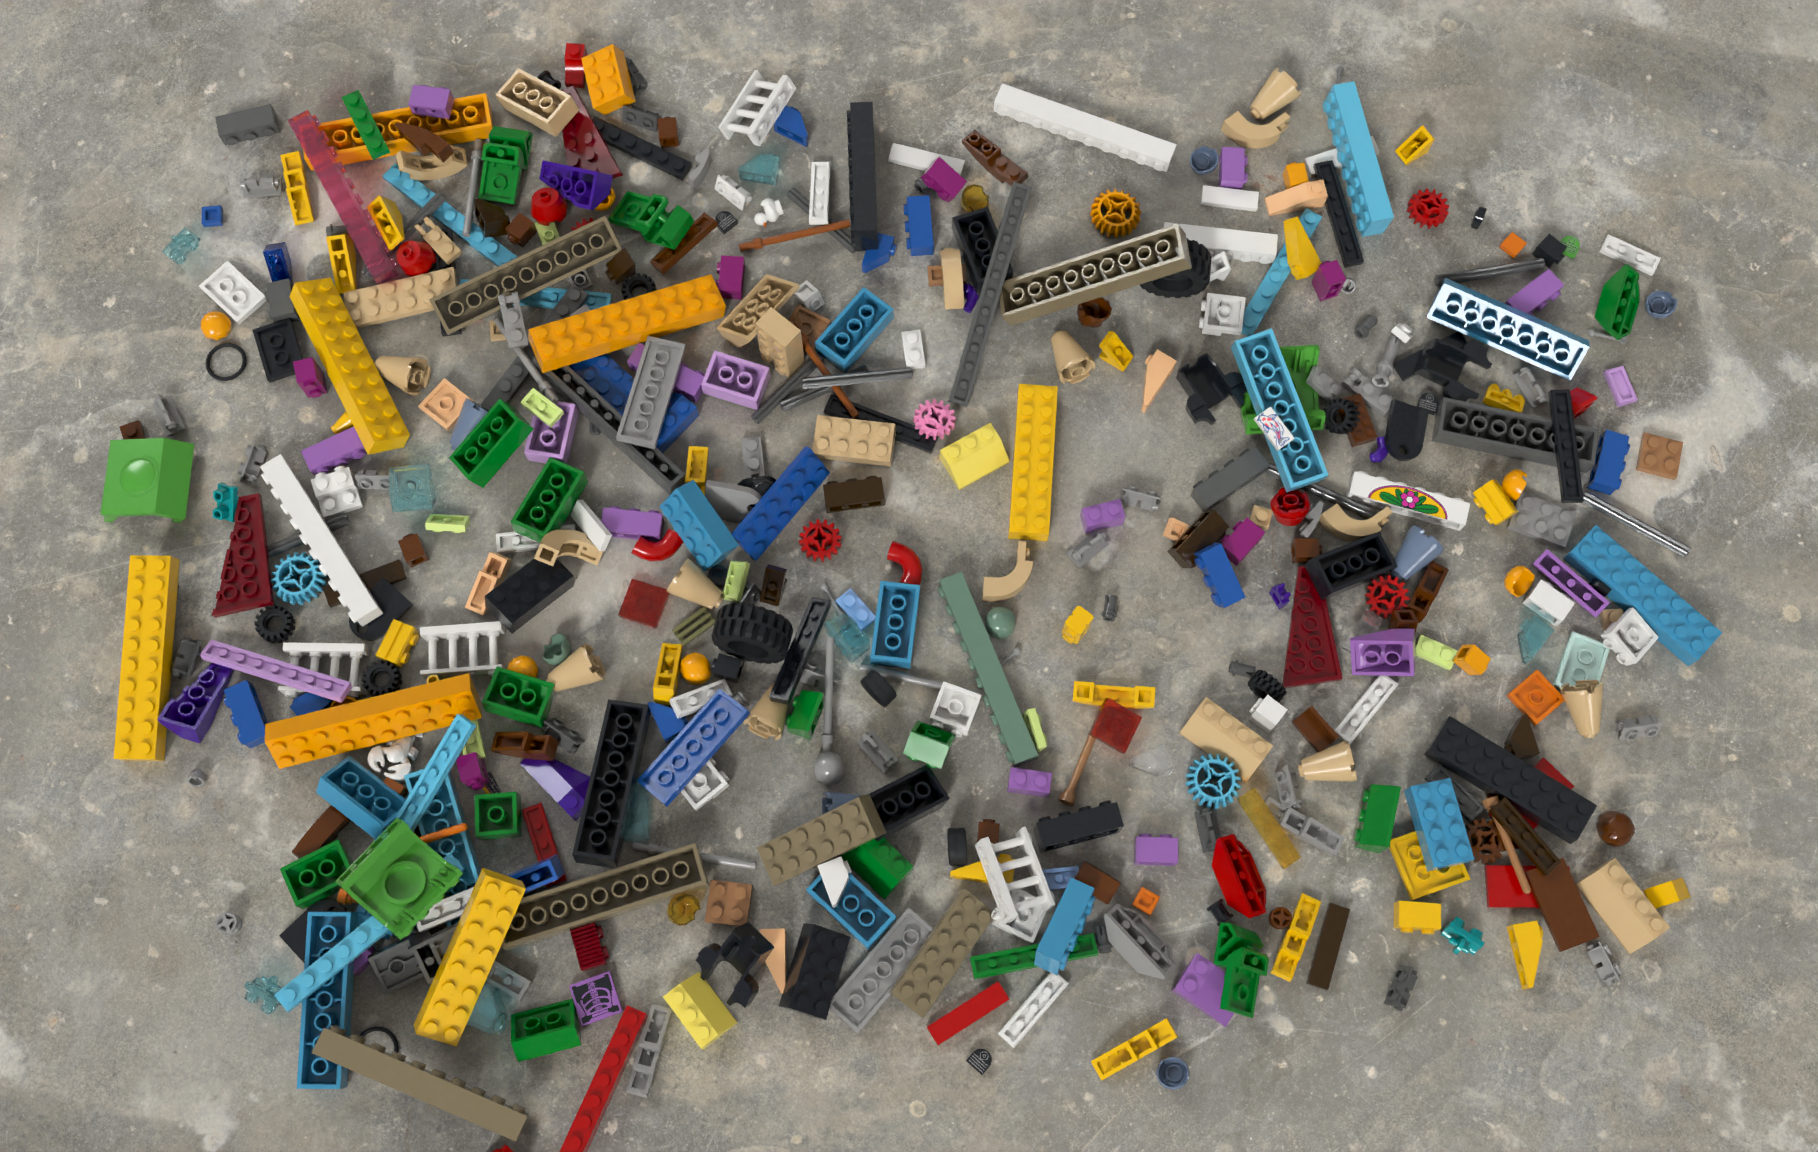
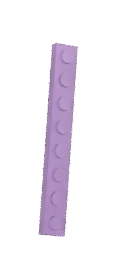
[200,639,352,703]

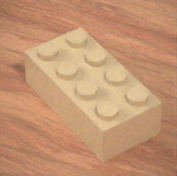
[495,68,579,137]
[755,307,805,378]
[812,415,896,467]

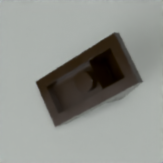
[759,564,787,606]

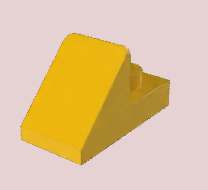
[1099,331,1134,372]

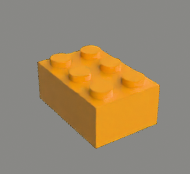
[581,44,636,115]

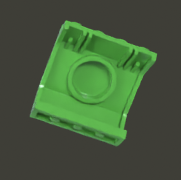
[1238,345,1326,434]
[100,438,194,523]
[335,818,463,940]

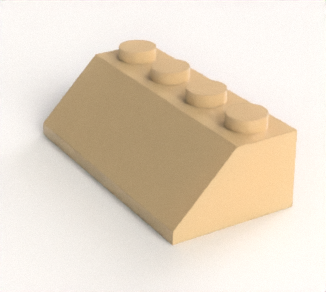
[1179,697,1273,782]
[1576,858,1670,954]

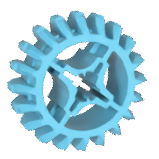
[271,552,327,605]
[1185,753,1241,809]

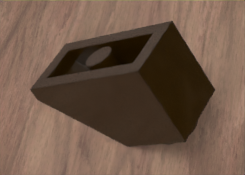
[474,199,510,238]
[605,248,636,285]
[1504,714,1540,760]

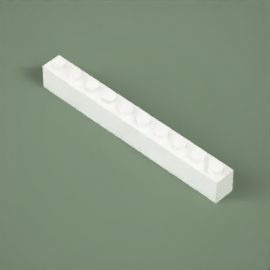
[994,83,1177,172]
[260,454,383,627]

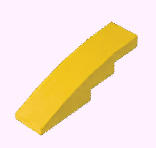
[280,151,314,226]
[685,446,709,495]
[1270,893,1321,982]
[1091,1018,1178,1081]

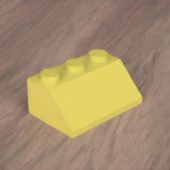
[939,423,1010,490]
[663,972,737,1050]

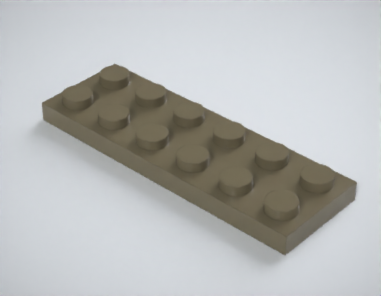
[889,888,993,1018]

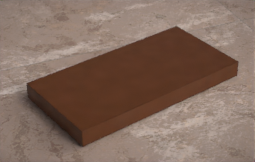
[1525,858,1600,952]

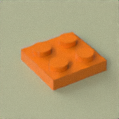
[1506,669,1564,726]

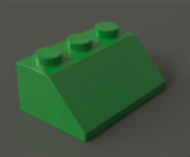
[482,666,555,728]
[1353,784,1401,853]
[840,838,913,900]
[280,839,353,909]
[511,998,581,1062]

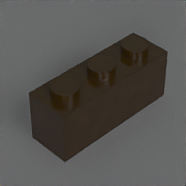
[823,476,885,513]
[1167,510,1230,568]

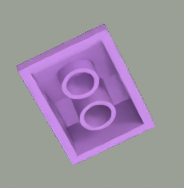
[1350,629,1416,676]
[1171,953,1234,1027]

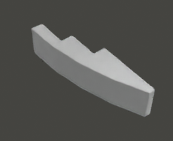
[1257,797,1345,856]
[626,1004,673,1098]

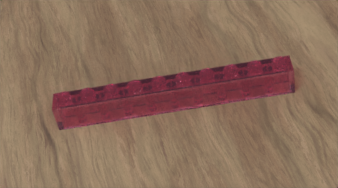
[288,110,399,285]

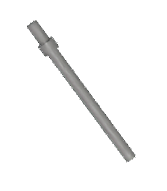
[462,139,483,237]
[494,317,558,404]
[821,637,835,753]
[860,662,979,694]
[632,842,756,870]

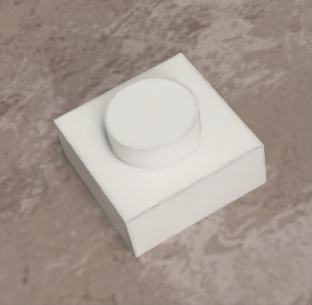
[1391,323,1415,343]

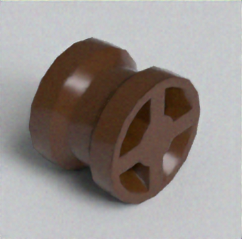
[1268,907,1292,930]

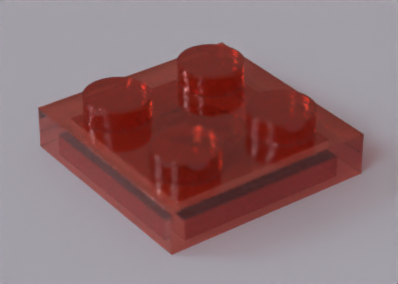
[618,579,670,629]
[1088,698,1142,754]

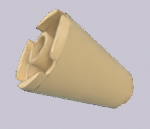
[1250,68,1301,120]
[1051,330,1095,384]
[374,356,431,396]
[666,558,724,609]
[546,643,606,692]
[1560,680,1604,738]
[744,683,788,740]
[1298,740,1357,782]

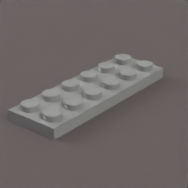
[616,336,686,449]
[830,907,933,1034]

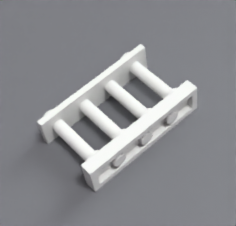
[718,70,796,146]
[420,621,505,679]
[278,643,370,699]
[975,826,1055,924]

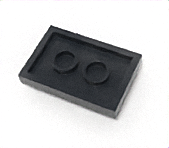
[252,317,303,383]

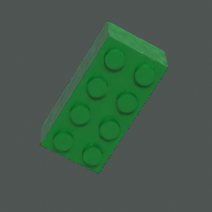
[449,399,534,488]
[510,457,588,543]

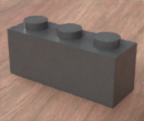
[215,104,280,145]

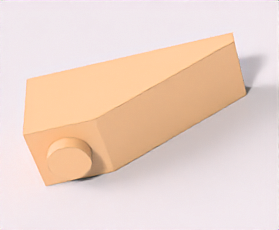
[1264,180,1328,216]
[1141,349,1177,413]
[760,928,786,994]

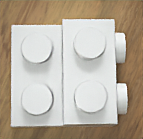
[1199,293,1246,336]
[311,466,363,520]
[1601,607,1659,666]
[929,681,982,737]
[681,757,729,811]
[991,889,1046,943]

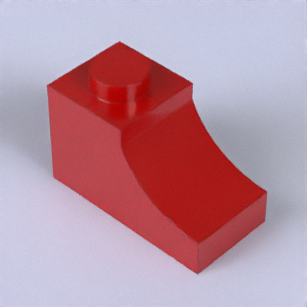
[564,43,588,88]

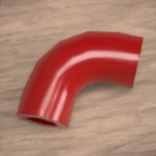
[631,529,683,562]
[887,541,923,585]

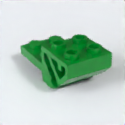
[478,126,533,205]
[608,191,694,250]
[1213,922,1269,1018]

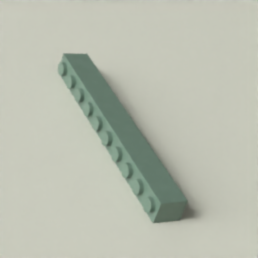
[937,572,1038,768]

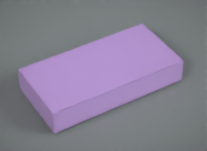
[1603,366,1638,407]

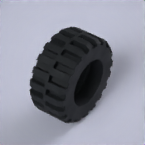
[1140,238,1211,298]
[711,603,793,664]

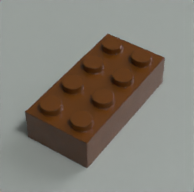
[1338,393,1377,447]

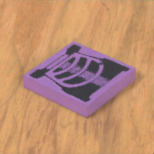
[569,971,623,1027]

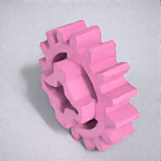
[913,399,956,440]

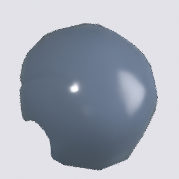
[1189,146,1219,175]
[1645,290,1677,319]
[1156,1056,1190,1091]

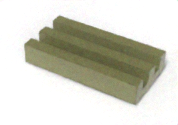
[672,607,715,647]

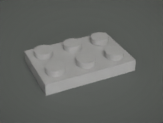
[1507,492,1577,550]

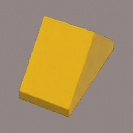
[1395,125,1435,165]
[1643,877,1691,909]

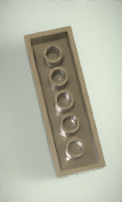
[757,794,886,886]

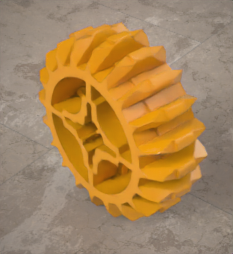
[1090,188,1141,239]

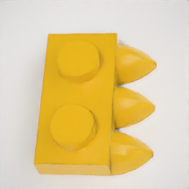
[1482,383,1525,413]

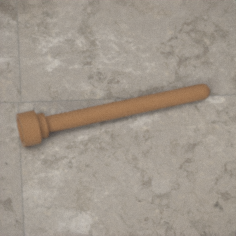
[1058,714,1104,806]
[1482,796,1531,894]

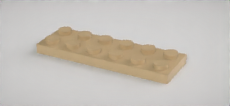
[343,267,458,329]

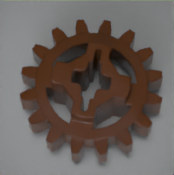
[1465,818,1506,865]

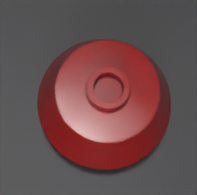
[530,187,567,226]
[396,241,436,277]
[1270,488,1311,526]

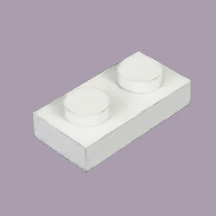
[901,330,926,369]

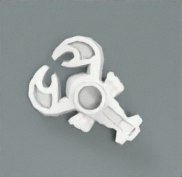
[368,733,424,782]

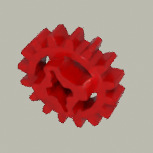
[1407,188,1449,229]
[799,519,842,562]
[1364,575,1410,618]

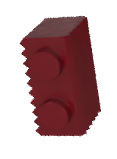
[570,922,610,972]

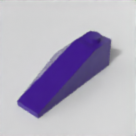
[539,160,613,210]
[157,663,235,744]
[519,759,590,821]

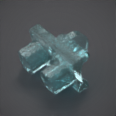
[162,227,201,264]
[244,975,281,1014]

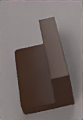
[1291,705,1339,753]
[1074,861,1121,905]

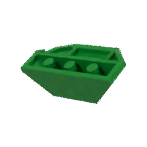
[1594,264,1640,340]

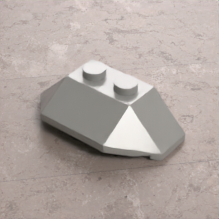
[1104,903,1177,979]

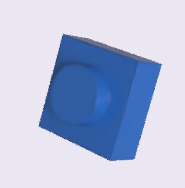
[201,205,223,227]

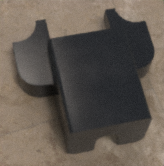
[1414,338,1492,402]
[1176,353,1248,425]
[696,922,774,1008]

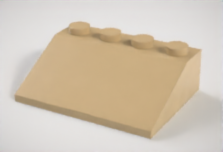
[716,274,800,348]

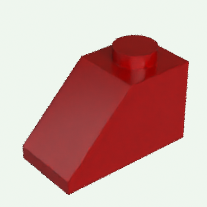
[1566,387,1598,419]

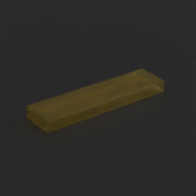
[1237,788,1301,869]

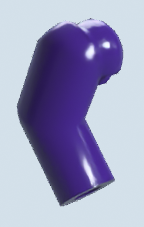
[963,284,979,313]
[1370,436,1388,463]

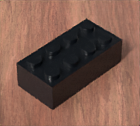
[952,207,1014,293]
[1304,531,1398,600]
[485,559,574,634]
[867,765,950,842]
[1033,800,1124,853]
[779,923,850,1020]

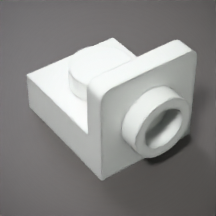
[793,280,825,312]

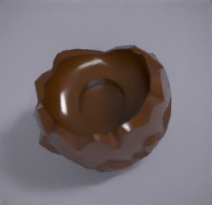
[1077,297,1112,328]
[1596,811,1635,847]

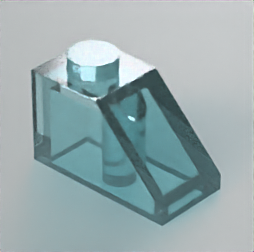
[738,154,781,186]
[1517,615,1554,664]

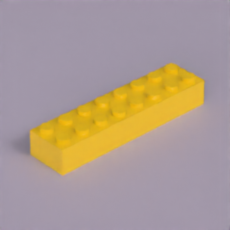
[1008,384,1058,541]
[414,868,526,1047]

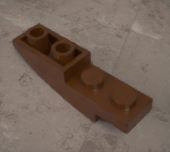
[962,130,1028,186]

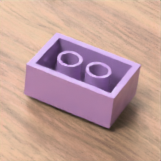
[701,350,771,410]
[524,401,579,464]

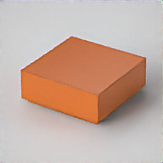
[1499,232,1527,259]
[1131,887,1160,916]

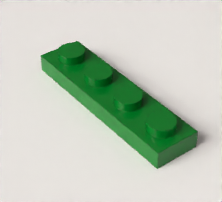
[341,90,390,160]

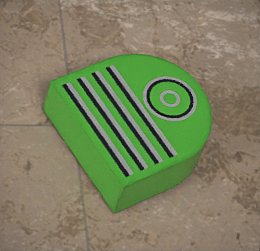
[1561,236,1580,259]

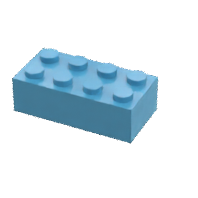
[815,287,894,373]
[659,480,739,571]
[870,581,920,669]
[316,756,406,840]
[1404,778,1474,872]
[806,873,896,950]
[1034,878,1096,975]

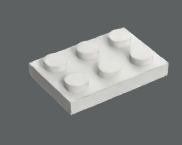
[199,261,266,325]

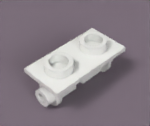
[714,175,752,211]

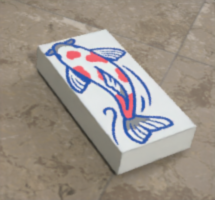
[1254,407,1295,451]

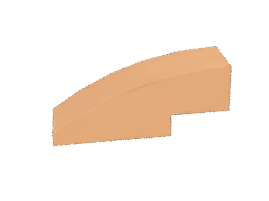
[465,552,512,615]

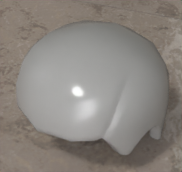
[813,752,845,786]

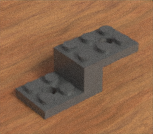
[367,922,458,995]

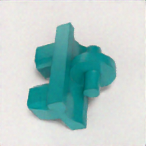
[212,483,239,522]
[1440,917,1485,955]

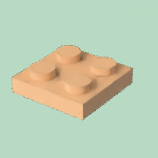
[418,378,474,432]

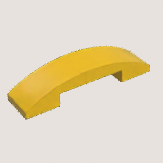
[1073,681,1156,709]

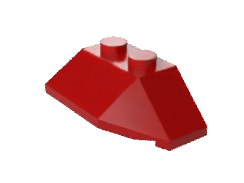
[1211,834,1266,919]

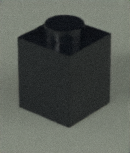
[1532,234,1567,268]
[711,653,744,683]

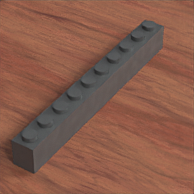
[532,356,685,495]

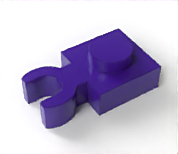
[1269,583,1291,610]

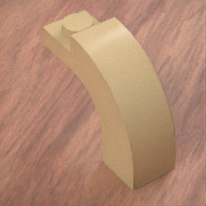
[1221,111,1290,148]
[396,145,468,180]
[939,248,964,310]
[1318,504,1393,542]
[534,529,603,566]
[982,541,1033,602]

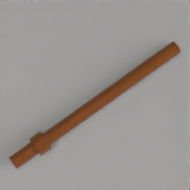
[739,219,850,251]
[792,322,860,419]

